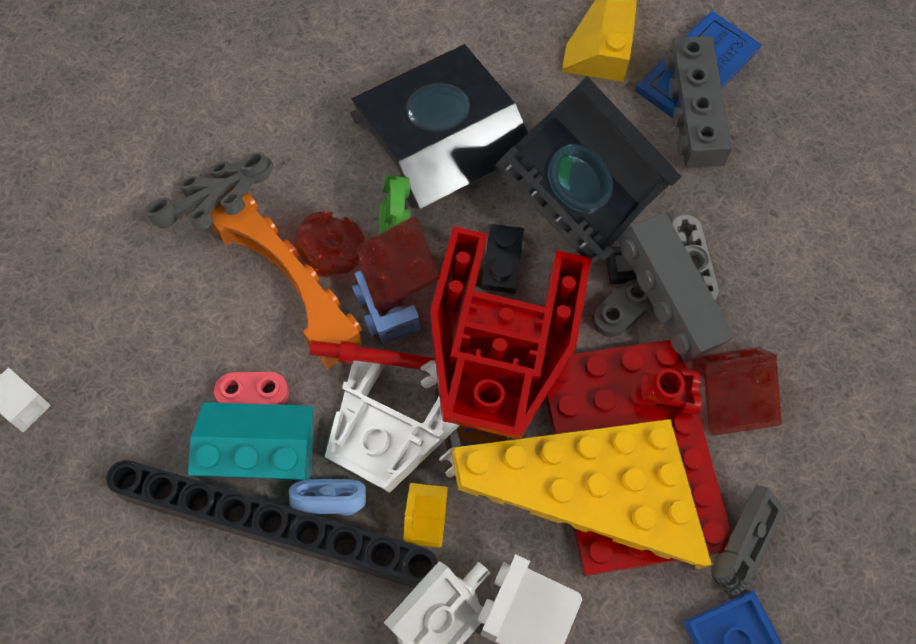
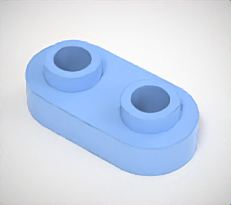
[289,479,366,515]

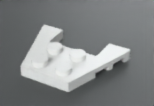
[325,361,459,493]

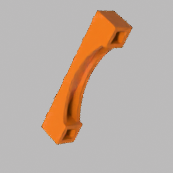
[210,187,362,370]

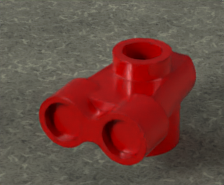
[641,368,702,414]

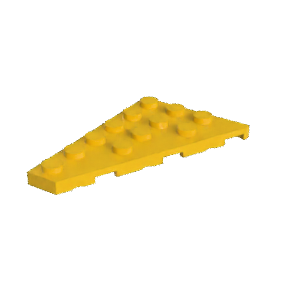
[451,420,712,569]

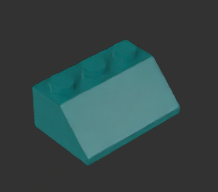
[188,402,315,481]

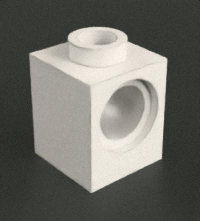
[0,367,51,432]

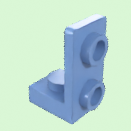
[352,270,421,344]

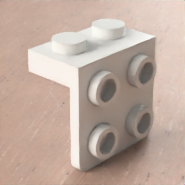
[477,554,582,644]

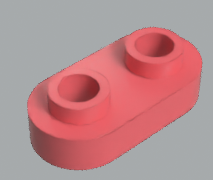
[214,372,289,405]

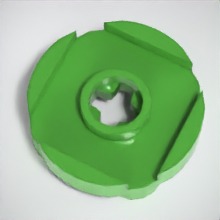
[379,174,410,245]

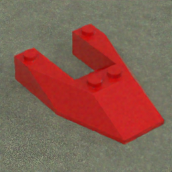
[430,226,591,439]

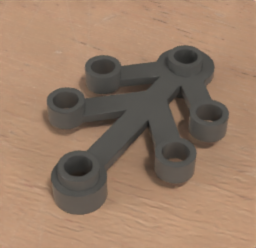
[145,152,274,230]

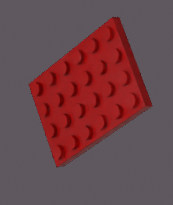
[546,340,731,577]

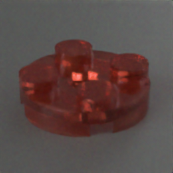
[294,211,365,277]

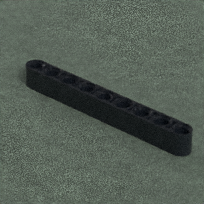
[106,460,438,588]

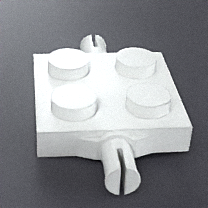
[384,561,490,644]

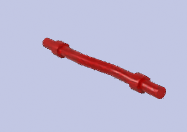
[309,340,435,370]

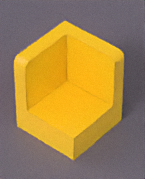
[403,483,448,548]

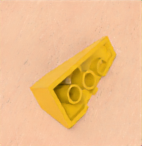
[562,0,637,82]

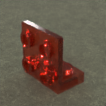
[355,217,439,314]
[691,347,782,436]

